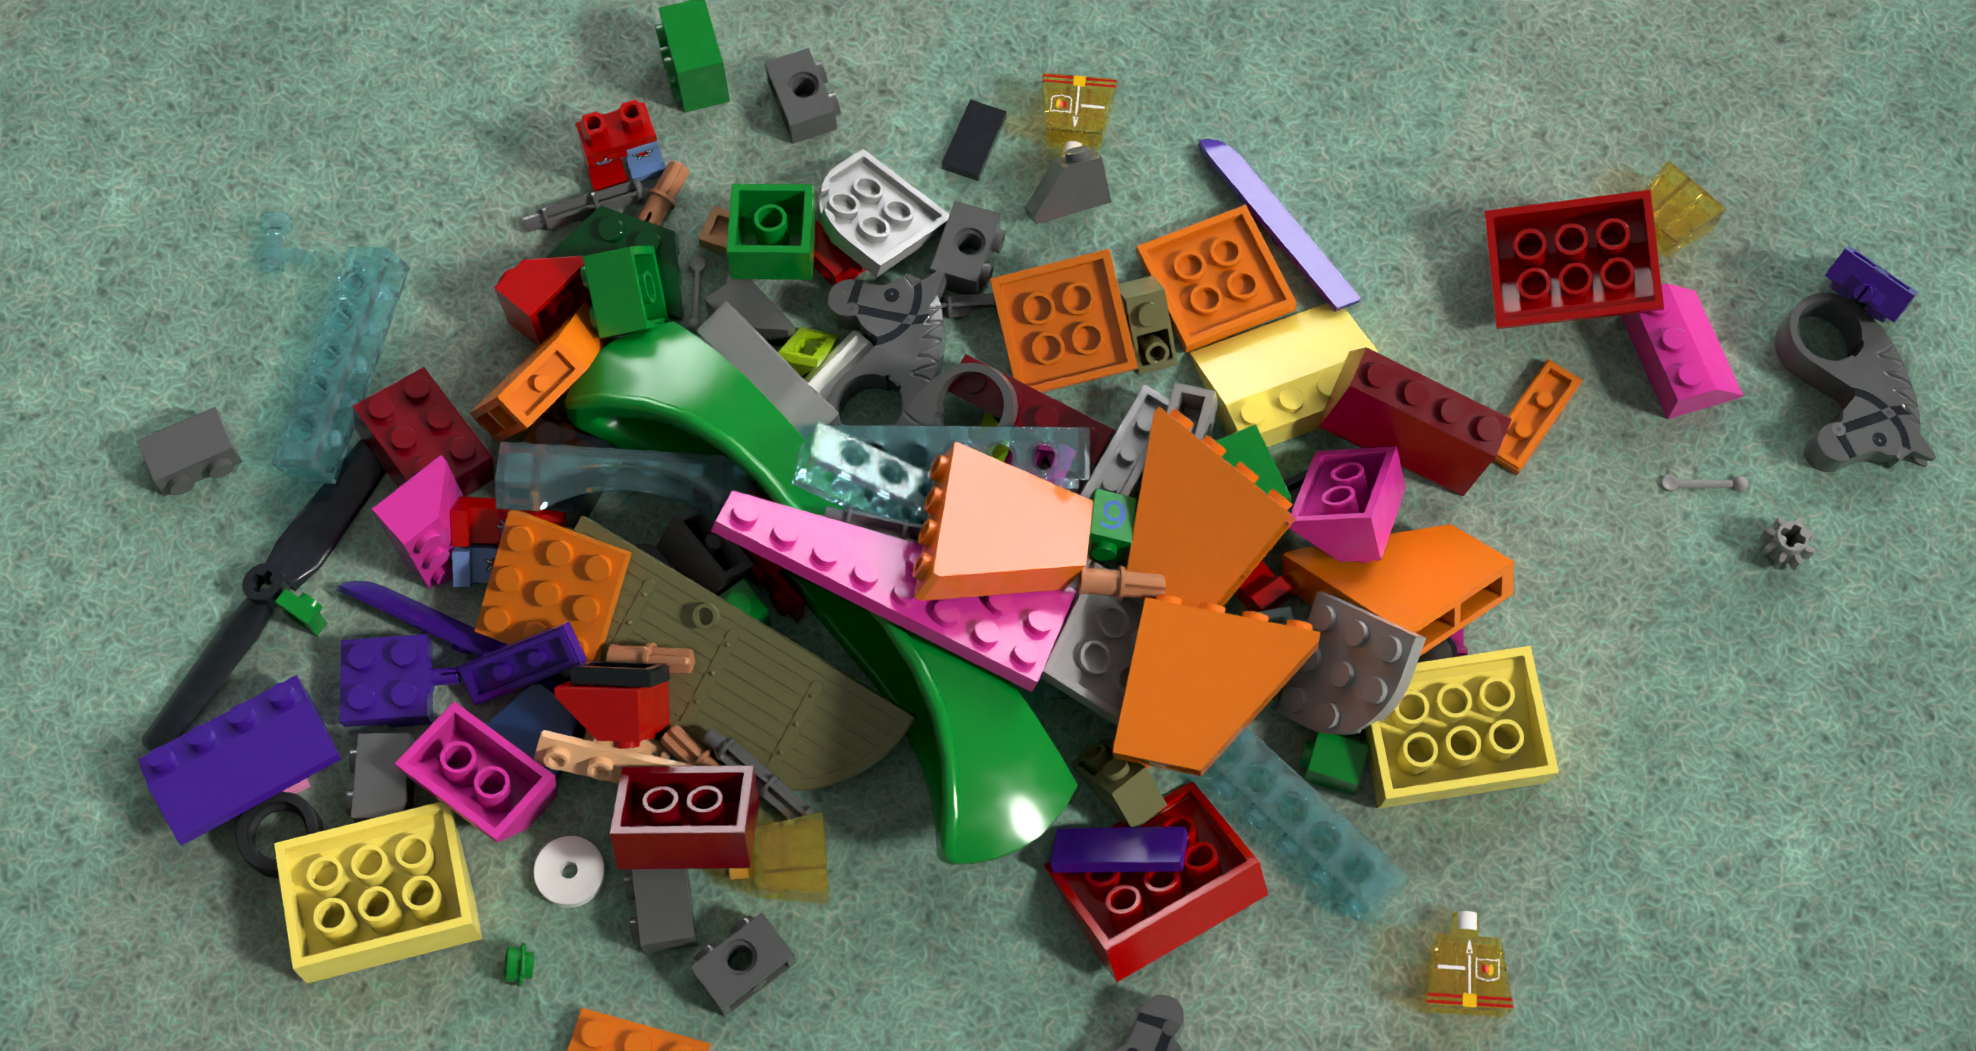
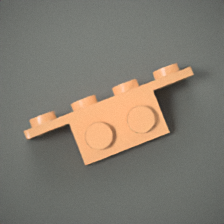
[534,730,695,784]

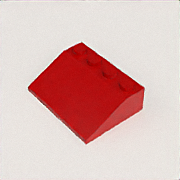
[1485,190,1664,330]
[1044,781,1268,982]

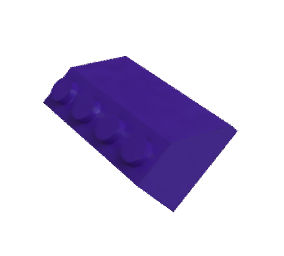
[138,675,341,846]

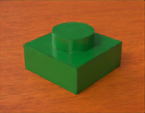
[275,589,328,637]

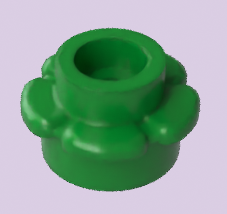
[504,942,535,987]

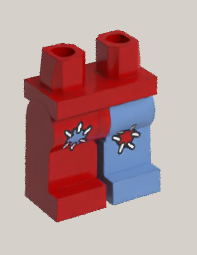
[575,100,666,191]
[450,496,566,587]

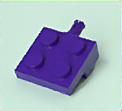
[1825,246,1918,323]
[340,634,461,728]

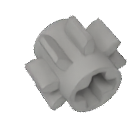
[1760,517,1815,571]

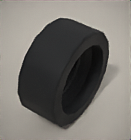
[235,791,324,878]

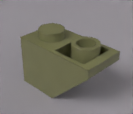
[1118,275,1178,375]
[1070,738,1167,827]

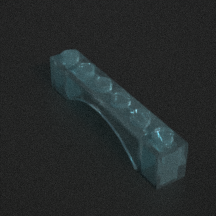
[495,442,756,521]

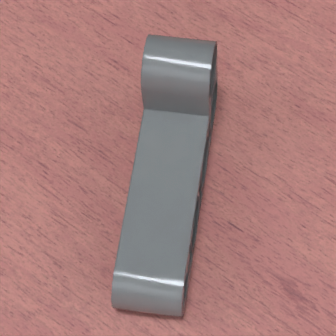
[697,301,839,443]

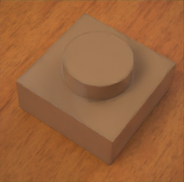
[699,206,730,255]

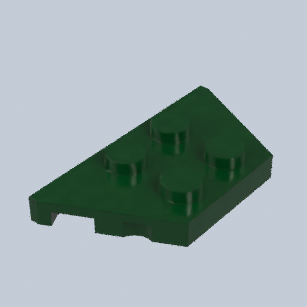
[545,206,685,320]

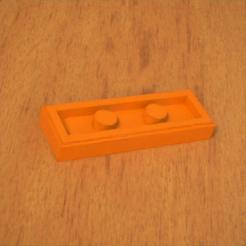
[1493,359,1583,476]

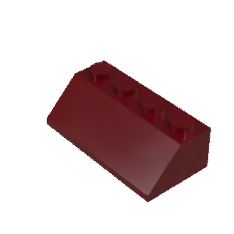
[1317,347,1512,496]

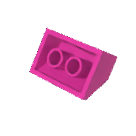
[1621,283,1744,419]
[1289,446,1406,563]
[372,455,463,589]
[395,701,557,843]

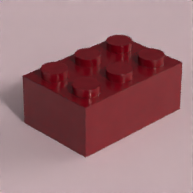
[352,367,494,496]
[610,766,760,870]

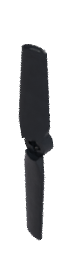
[141,438,386,751]

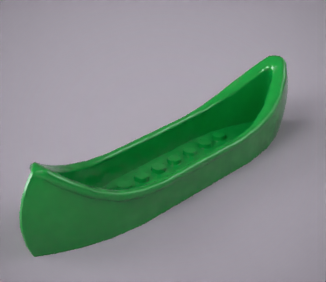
[565,321,1078,865]

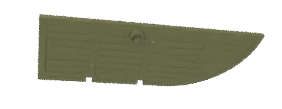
[558,515,917,791]

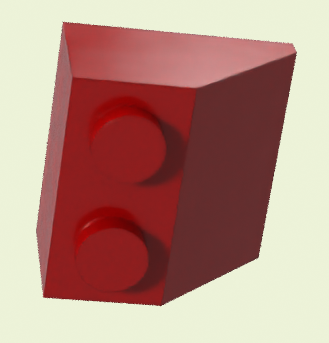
[494,256,592,347]
[554,680,670,749]

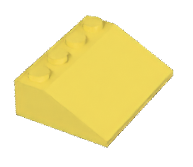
[1190,303,1378,447]
[1365,646,1559,809]
[274,802,482,984]

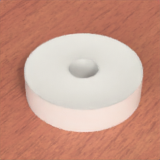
[534,836,606,908]

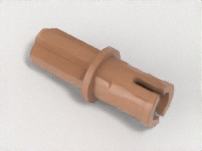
[637,161,689,226]
[1077,566,1166,601]
[607,642,695,674]
[660,725,721,766]

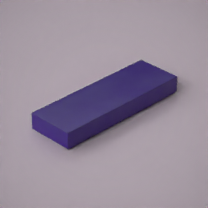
[457,621,587,705]
[1050,827,1188,873]

